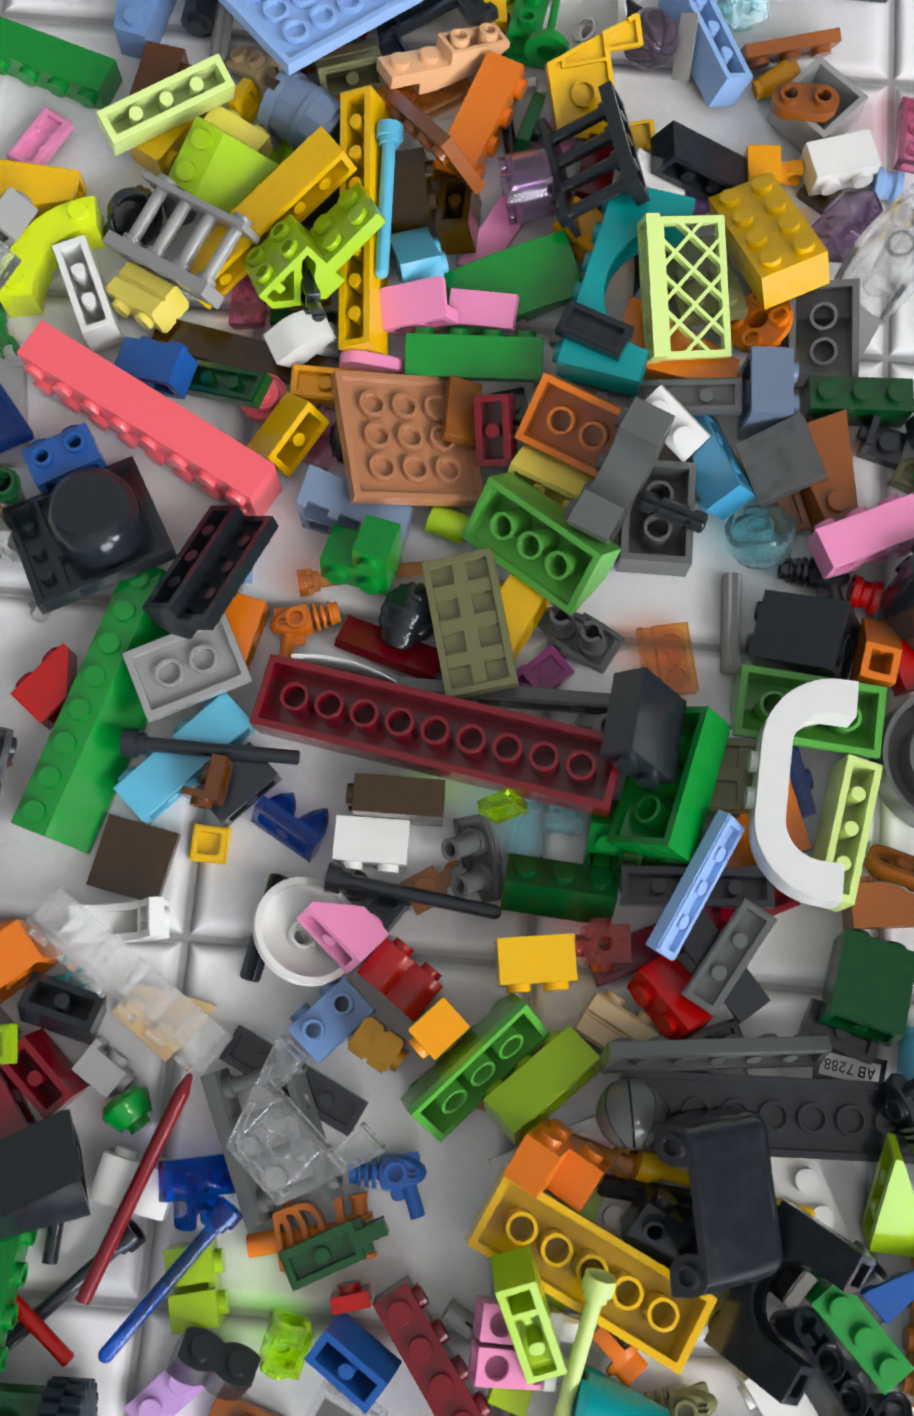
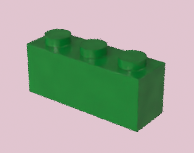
[804,1270,914,1395]

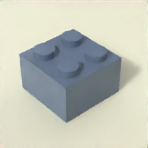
[737,346,799,440]

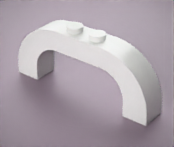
[743,678,859,909]

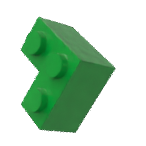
[319,514,402,596]

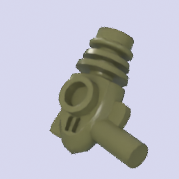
[644,1381,718,1416]

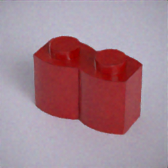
[357,937,443,1022]

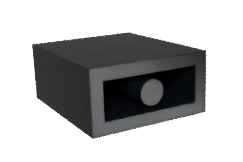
[600,667,687,789]

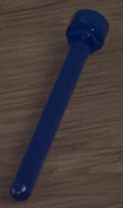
[98,1196,243,1363]

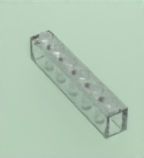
[25,885,233,1074]

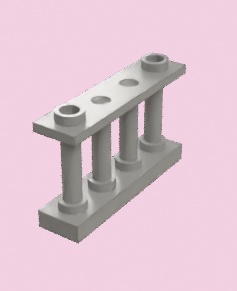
[102,170,261,310]

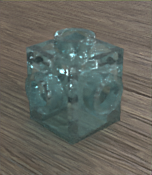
[716,0,770,32]

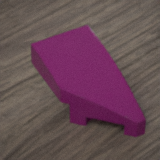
[516,644,575,689]

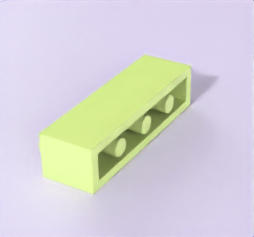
[96,53,235,157]
[811,754,883,912]

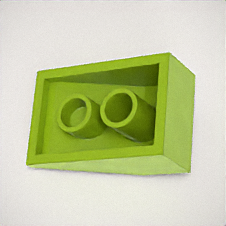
[168,115,280,214]

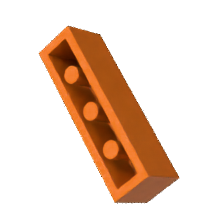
[434,50,528,184]

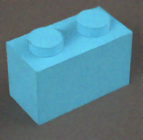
[390,226,449,284]

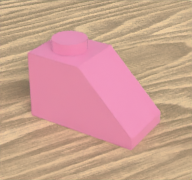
[296,901,389,974]

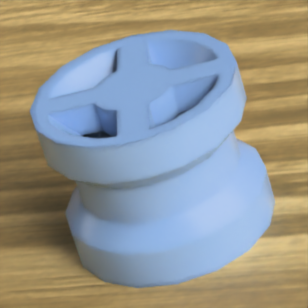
[868,167,905,204]

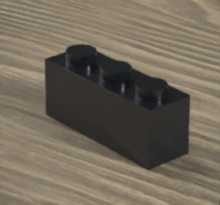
[650,120,748,201]

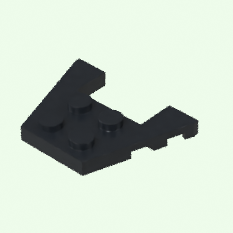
[376,0,499,56]

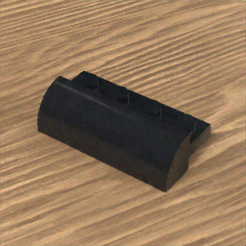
[142,505,279,639]

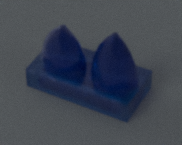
[251,792,329,863]

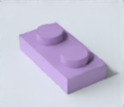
[124,1367,204,1416]

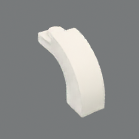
[62,897,170,946]

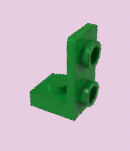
[505,0,550,67]

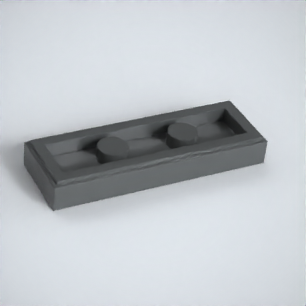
[681,897,778,1016]

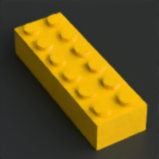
[464,1167,718,1375]

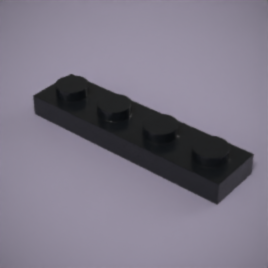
[219,1025,369,1137]

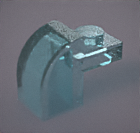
[505,800,584,858]

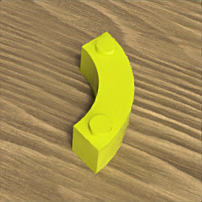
[0,196,106,318]

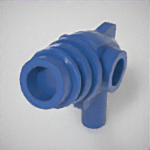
[349,1151,427,1220]

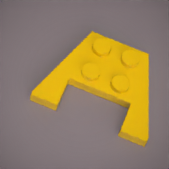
[545,13,655,152]

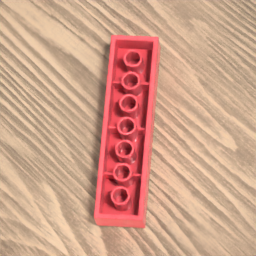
[17,320,282,516]

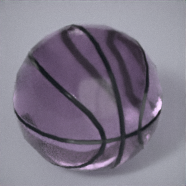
[624,7,679,70]

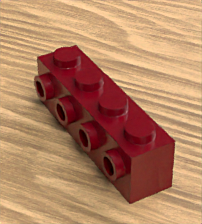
[372,1275,492,1416]

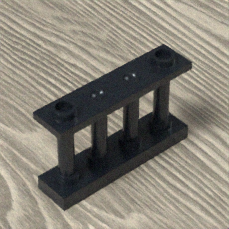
[538,80,650,238]

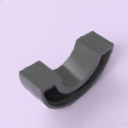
[563,397,675,545]
[870,695,914,828]

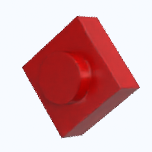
[330,1280,373,1315]

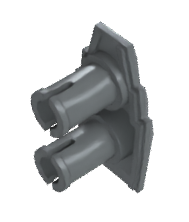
[537,605,625,674]
[441,812,503,902]

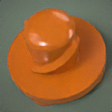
[730,291,793,353]

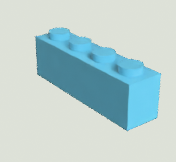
[113,692,256,825]

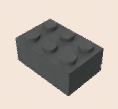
[615,460,696,577]

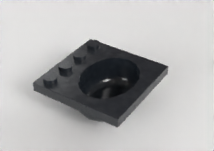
[3,456,177,615]

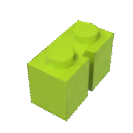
[163,1238,230,1334]

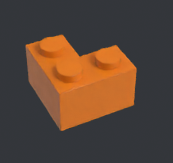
[503,1118,612,1212]

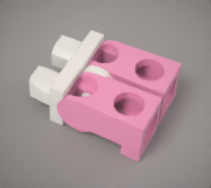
[467,1294,580,1392]

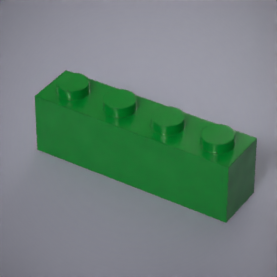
[0,16,123,110]
[405,327,544,383]

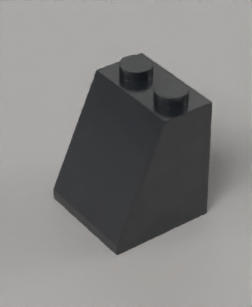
[745,589,860,680]
[0,1109,91,1239]

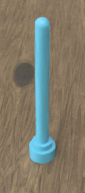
[375,119,404,279]

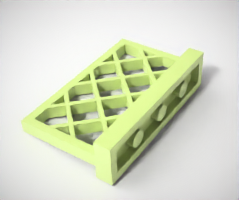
[637,213,732,364]

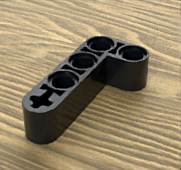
[769,1306,913,1416]

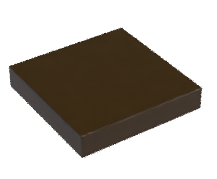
[86,814,181,900]

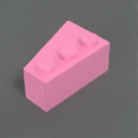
[806,493,914,579]

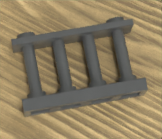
[200,1043,344,1230]

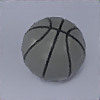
[596,1078,666,1150]

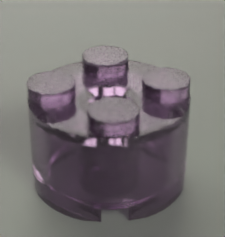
[497,146,556,225]

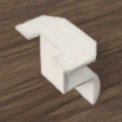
[526,77,550,99]

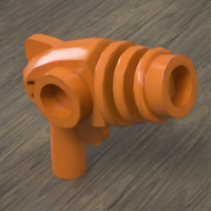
[269,601,341,659]

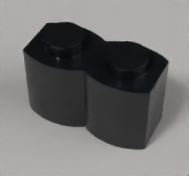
[166,1327,261,1401]

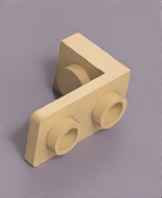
[224,45,283,99]

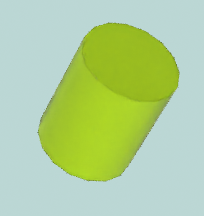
[425,506,470,546]

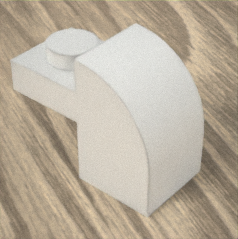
[263,310,343,368]

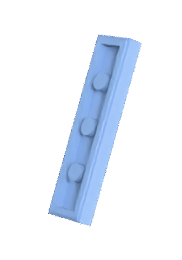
[645,809,745,961]

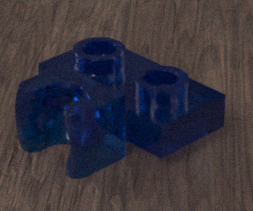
[158,1153,235,1231]

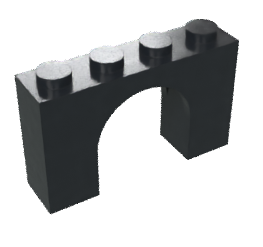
[703,1199,877,1406]

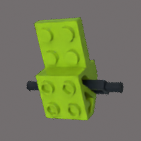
[243,182,386,322]

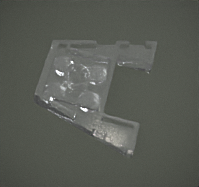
[225,1034,388,1207]

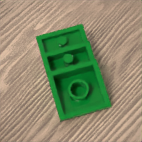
[444,230,583,335]

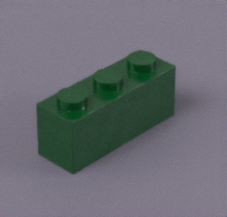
[799,375,914,428]
[500,853,619,927]

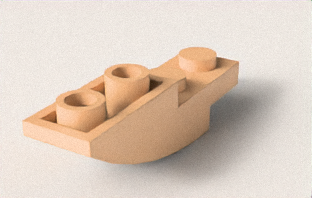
[376,22,510,95]

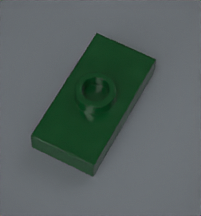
[510,92,546,166]

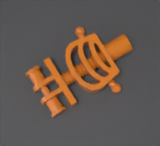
[246,1191,377,1272]

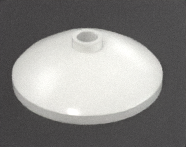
[543,0,627,50]
[252,877,352,987]

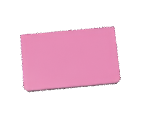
[380,276,459,336]

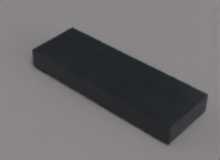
[682,909,771,1023]

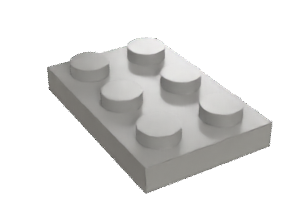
[122,613,253,722]

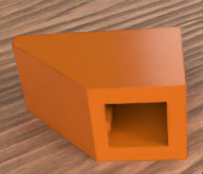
[849,617,902,690]

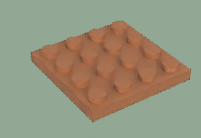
[330,370,484,507]

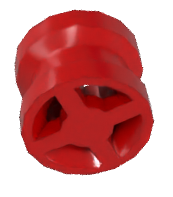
[844,574,884,616]

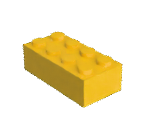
[708,172,830,310]

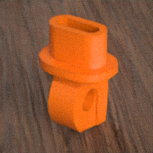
[593,1326,648,1386]

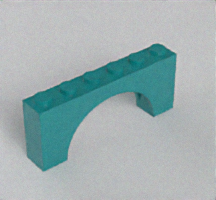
[552,180,696,397]

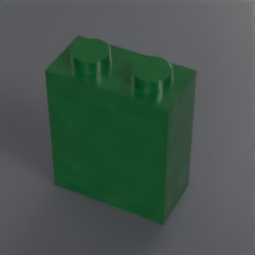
[817,928,914,1047]

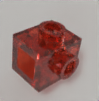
[574,918,632,973]

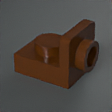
[181,754,233,810]

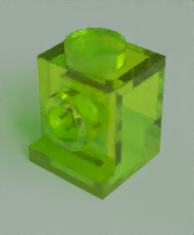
[258,1308,314,1380]

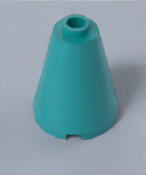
[570,1363,670,1416]

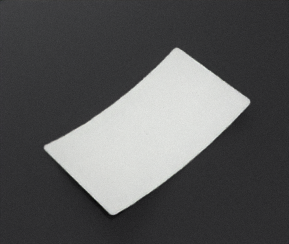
[291,654,396,683]

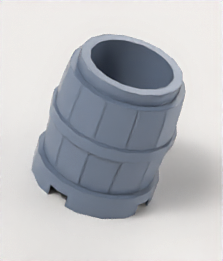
[257,70,340,150]

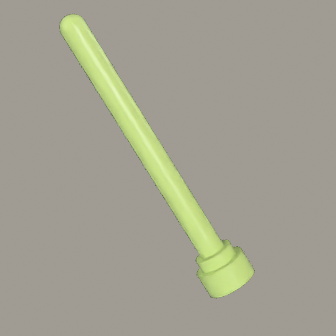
[553,1268,617,1416]

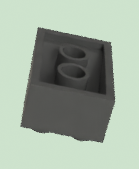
[787,278,860,388]

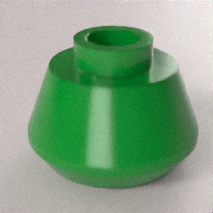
[102,1084,153,1135]

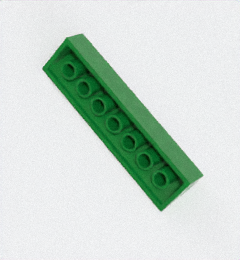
[11,567,172,854]

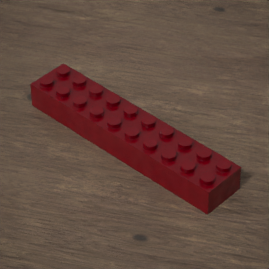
[249,654,621,819]

